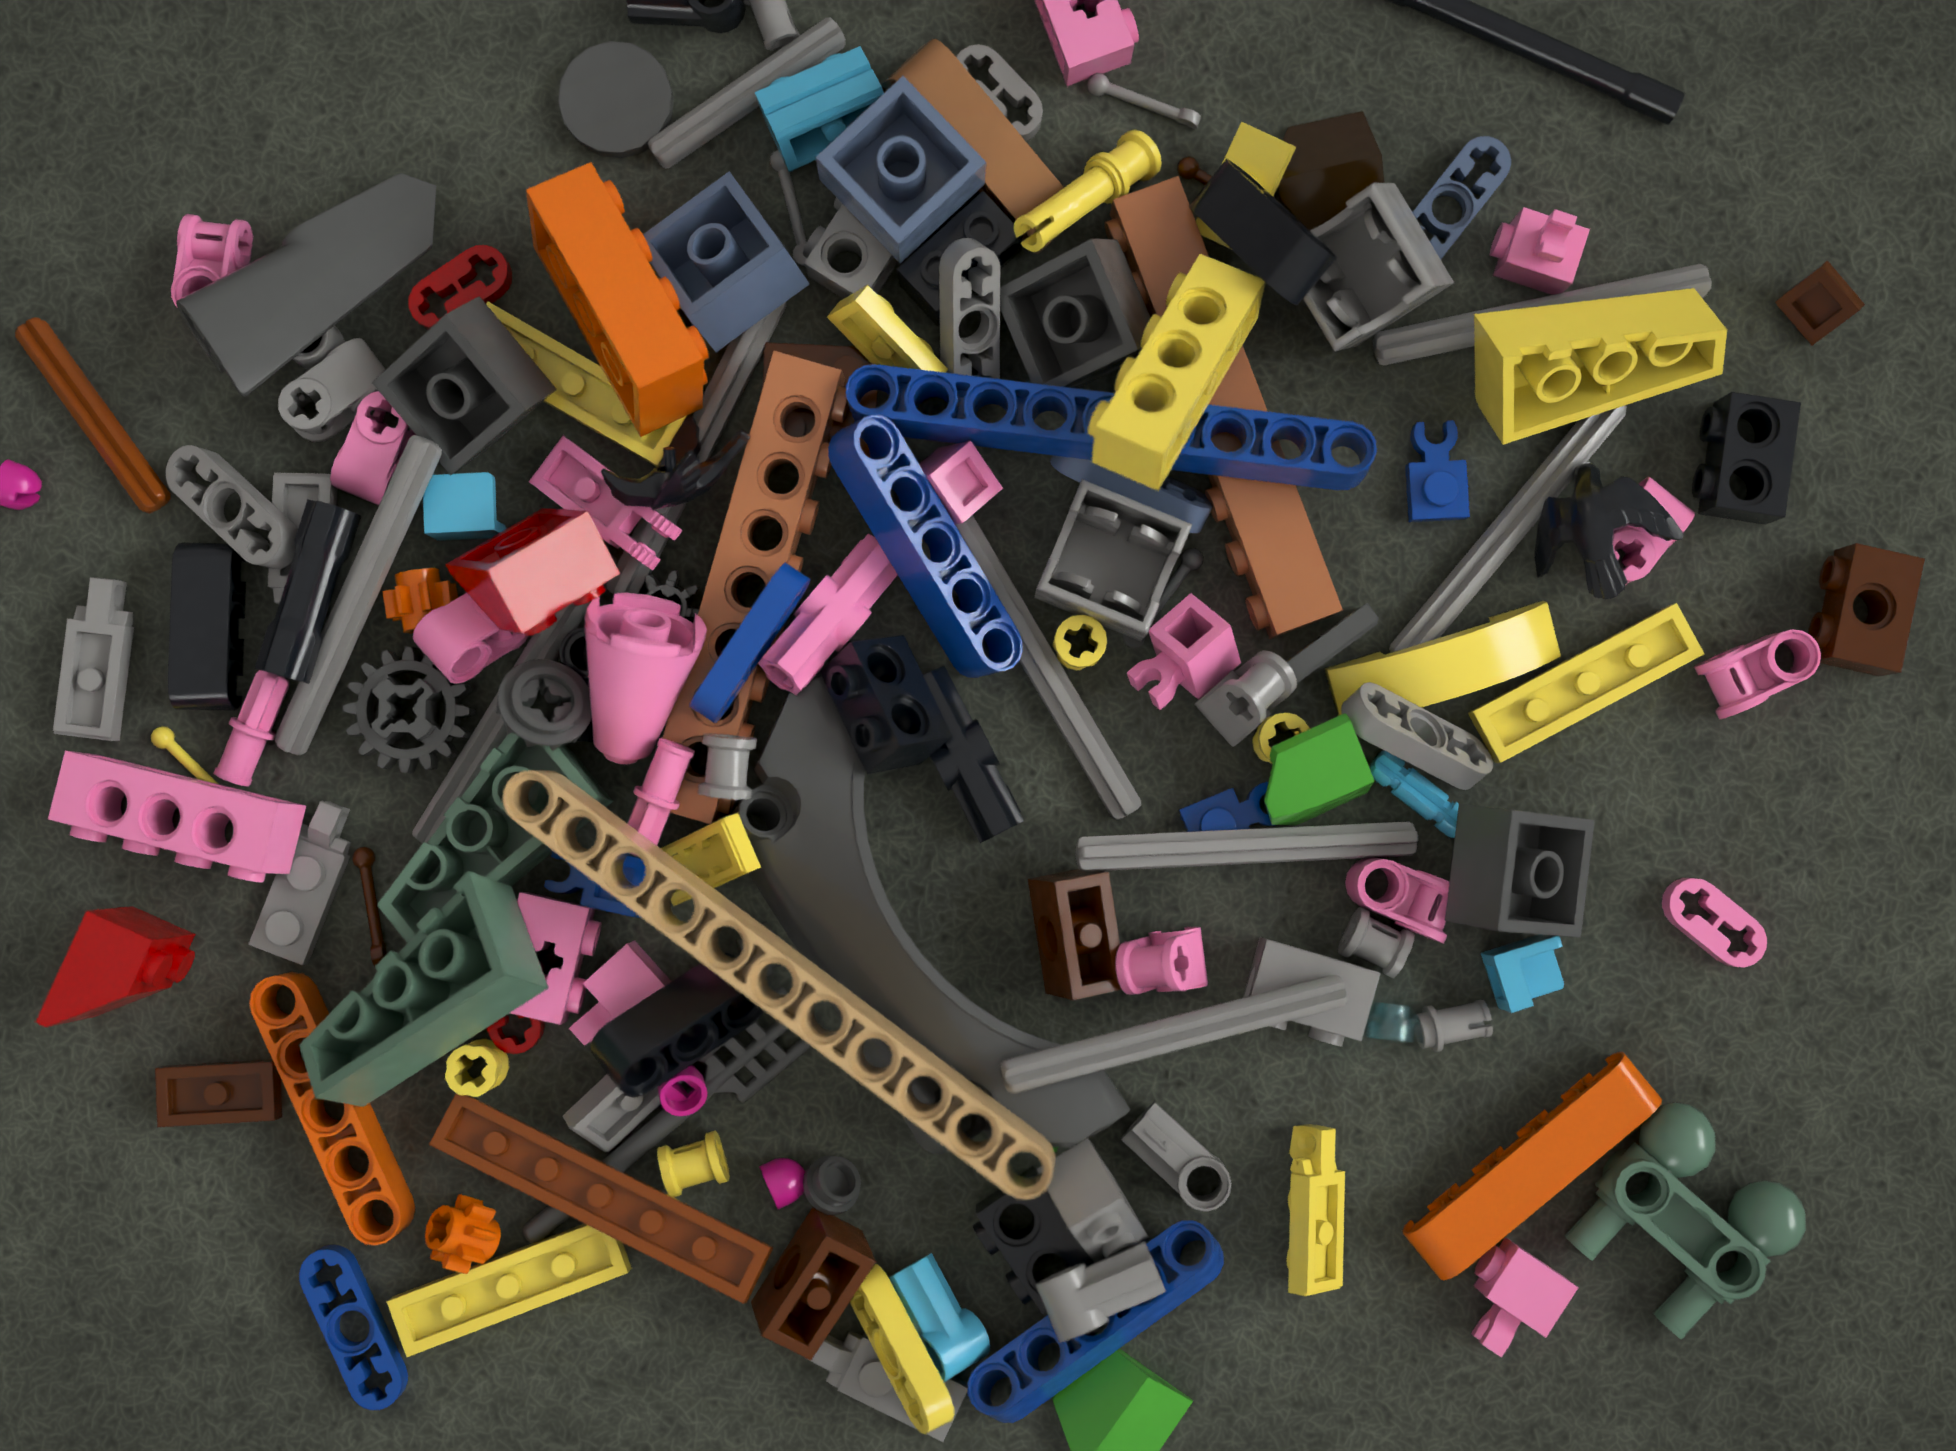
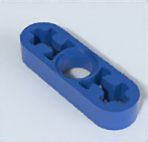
[690,563,811,724]
[299,1245,408,1410]

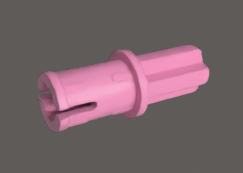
[213,670,289,787]
[627,738,695,857]

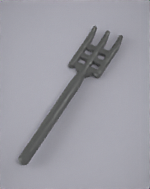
[523,987,812,1243]

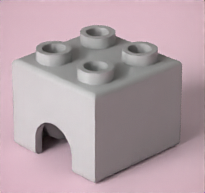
[1303,183,1454,352]
[1034,479,1192,642]

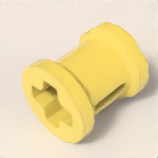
[1053,615,1107,671]
[1252,712,1310,765]
[445,1039,509,1097]
[657,1130,730,1197]

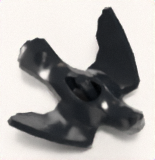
[601,415,750,511]
[1534,462,1684,600]

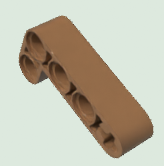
[881,39,1064,254]

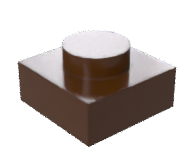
[1775,260,1865,346]

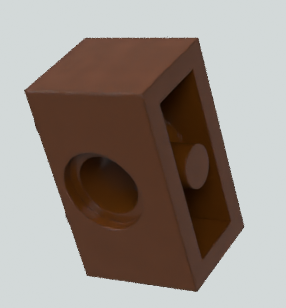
[1808,543,1925,676]
[1028,869,1122,1000]
[751,1207,876,1360]

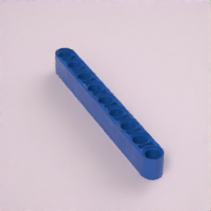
[846,364,1377,491]

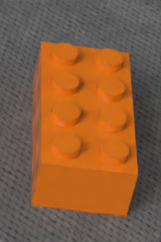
[526,162,709,437]

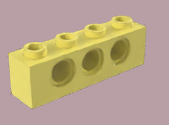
[1088,254,1265,491]

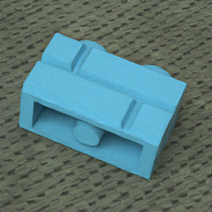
[755,46,884,172]

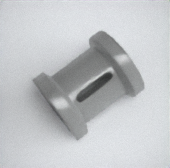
[698,733,757,799]
[1338,907,1415,978]

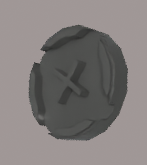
[558,41,674,158]

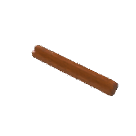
[15,317,171,514]

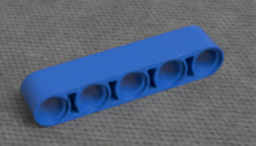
[828,415,1023,678]
[968,1220,1224,1423]

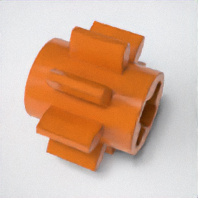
[382,568,458,634]
[425,1194,501,1274]

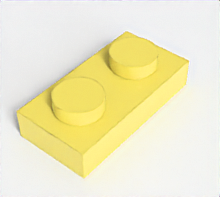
[827,285,948,373]

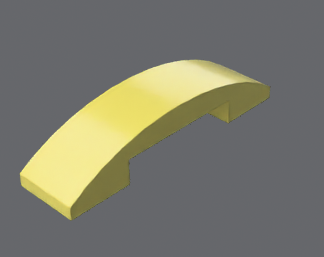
[1325,601,1561,716]

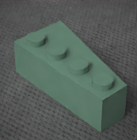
[377,716,613,943]
[300,871,548,1107]

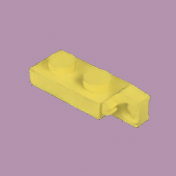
[1286,1124,1345,1296]

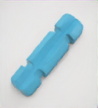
[1369,750,1459,838]

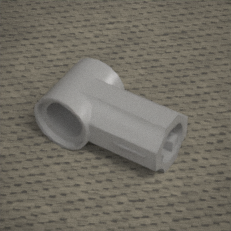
[1121,1101,1232,1212]
[1035,1241,1166,1342]

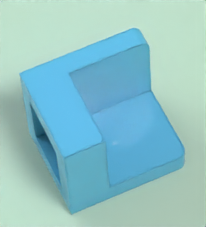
[423,472,506,540]
[1481,934,1564,1013]

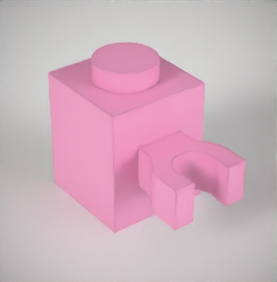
[1490,207,1590,295]
[1127,593,1241,710]
[569,941,672,1046]
[1471,1237,1578,1358]

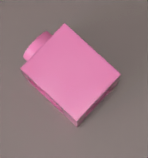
[919,440,1003,524]

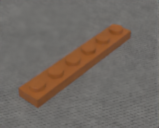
[429,1093,774,1304]

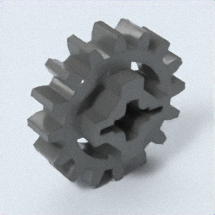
[343,646,476,773]

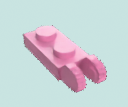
[529,436,683,570]

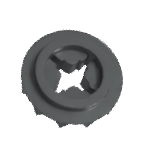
[496,659,592,751]

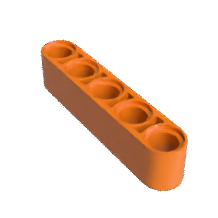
[249,972,415,1246]
[1402,1052,1662,1281]

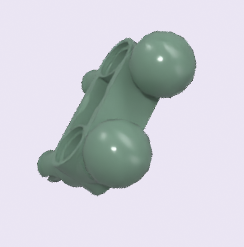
[1564,1103,1806,1340]

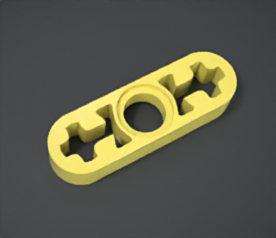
[850,1264,954,1434]

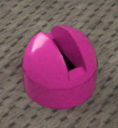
[0,459,42,510]
[658,1065,707,1116]
[759,1158,805,1210]

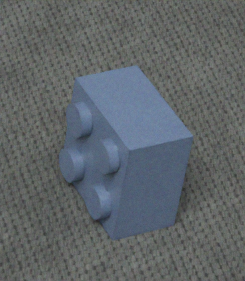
[815,76,987,263]
[643,171,809,352]

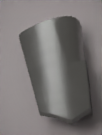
[176,173,437,397]

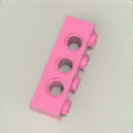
[48,751,306,883]

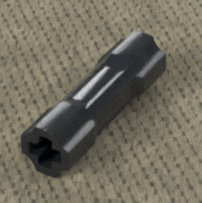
[255,499,361,684]

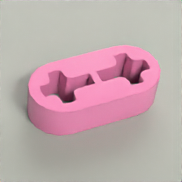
[1662,878,1767,968]

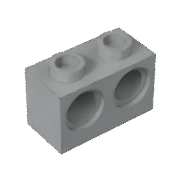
[803,197,898,299]
[1036,1138,1149,1263]

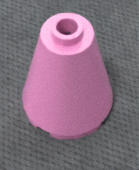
[584,593,707,765]

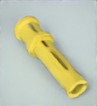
[1014,129,1162,252]

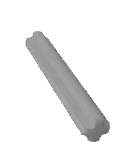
[648,17,846,169]

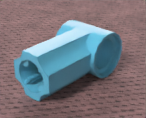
[888,1253,990,1382]

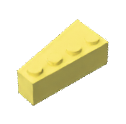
[1474,288,1727,445]

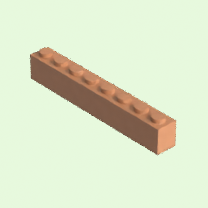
[1104,176,1343,639]

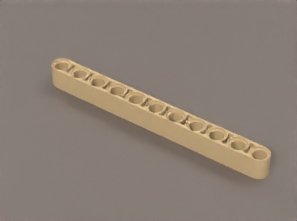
[503,770,1055,1199]

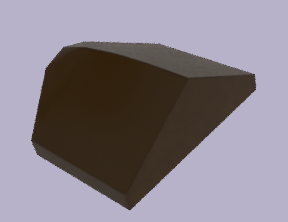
[1277,111,1384,230]

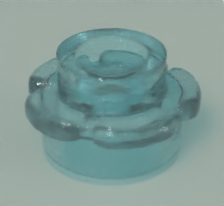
[1366,1003,1420,1042]

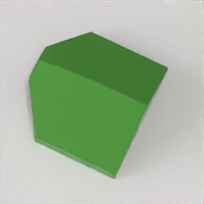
[1264,713,1375,825]
[1052,1333,1193,1451]

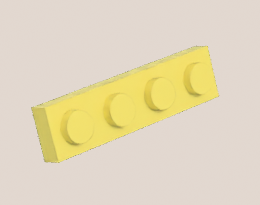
[486,302,687,467]
[1468,603,1704,763]
[387,1223,632,1357]

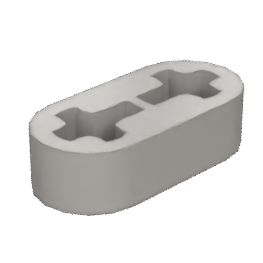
[956,44,1043,141]

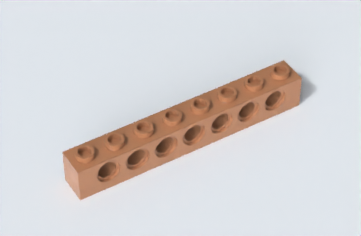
[663,350,849,824]

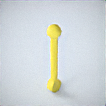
[151,726,219,784]

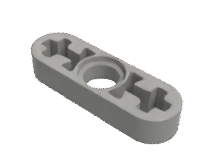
[939,238,1000,379]
[166,445,298,569]
[1341,682,1493,790]

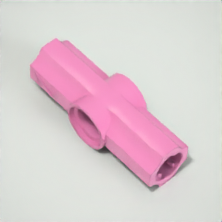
[758,533,898,695]

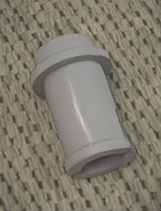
[743,0,800,51]
[1413,1000,1493,1052]

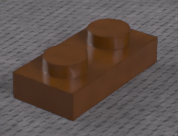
[155,1060,282,1127]

